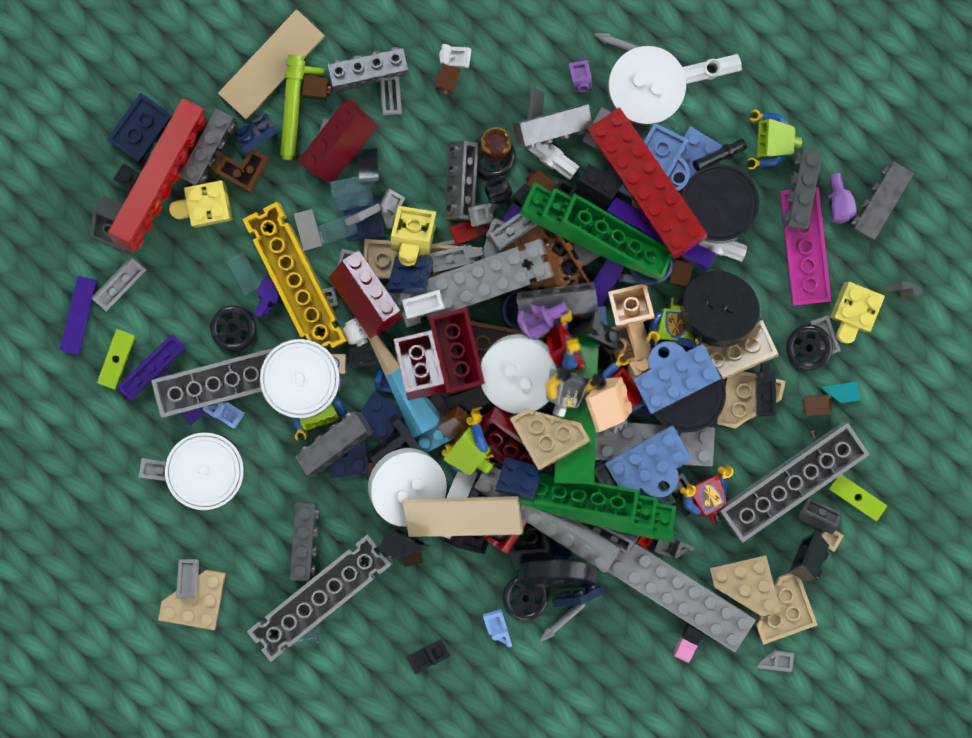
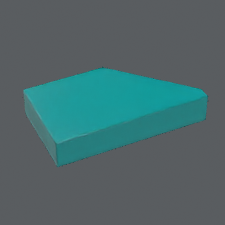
[821,381,860,403]

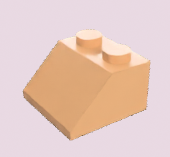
[608,284,655,327]
[606,321,651,363]
[586,377,632,432]

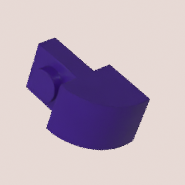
[254,277,281,318]

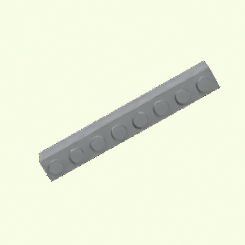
[474,466,620,573]

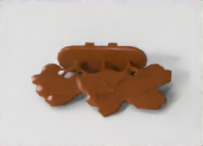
[502,225,590,319]

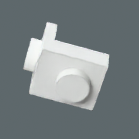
[439,44,471,68]

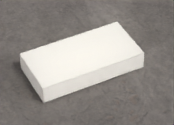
[402,290,445,319]

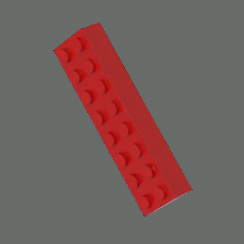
[108,98,207,253]
[587,107,707,259]

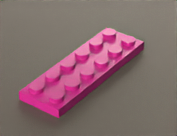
[779,187,831,306]

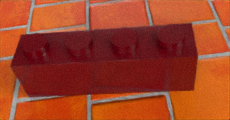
[298,100,379,184]
[329,250,402,339]
[429,308,485,395]
[479,405,551,473]

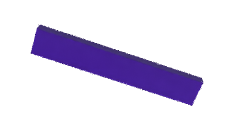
[607,197,715,271]

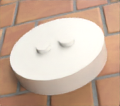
[608,46,686,125]
[481,334,559,414]
[260,339,340,418]
[165,433,244,510]
[368,448,447,527]

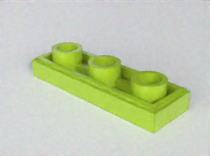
[97,329,136,390]
[828,474,887,521]

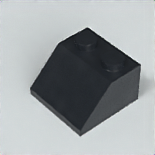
[575,164,622,211]
[510,523,554,569]
[378,527,429,560]
[788,531,829,583]

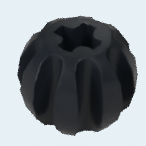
[485,176,512,205]

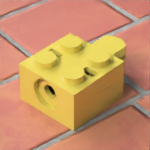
[169,180,233,228]
[391,206,436,266]
[830,282,885,343]

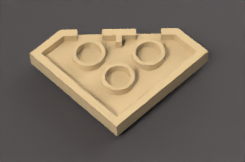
[716,371,786,428]
[510,409,591,470]
[710,555,781,616]
[158,569,226,630]
[756,573,817,645]

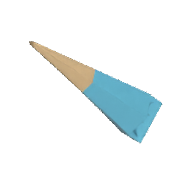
[367,334,456,453]

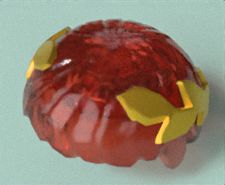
[481,127,511,159]

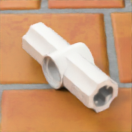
[682,54,742,84]
[523,142,580,180]
[699,241,748,262]

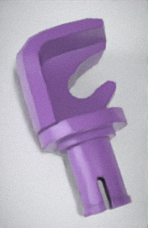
[828,173,857,224]
[517,302,569,340]

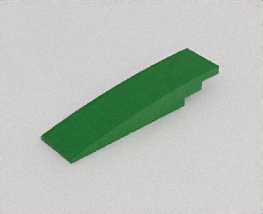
[519,182,672,281]
[555,330,598,484]
[519,473,676,542]

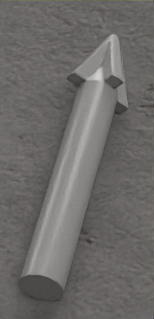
[594,33,638,51]
[540,604,586,641]

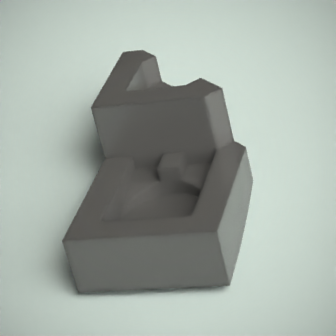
[885,282,922,298]
[652,538,695,558]

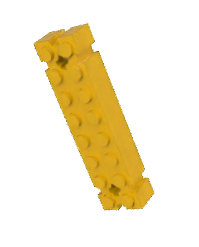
[242,202,348,350]

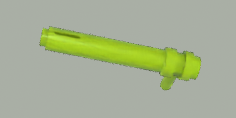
[280,54,324,160]

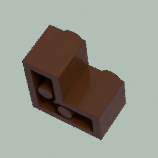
[215,149,271,193]

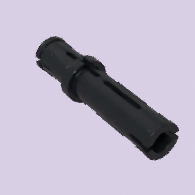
[693,138,747,172]

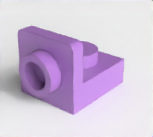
[569,60,592,93]

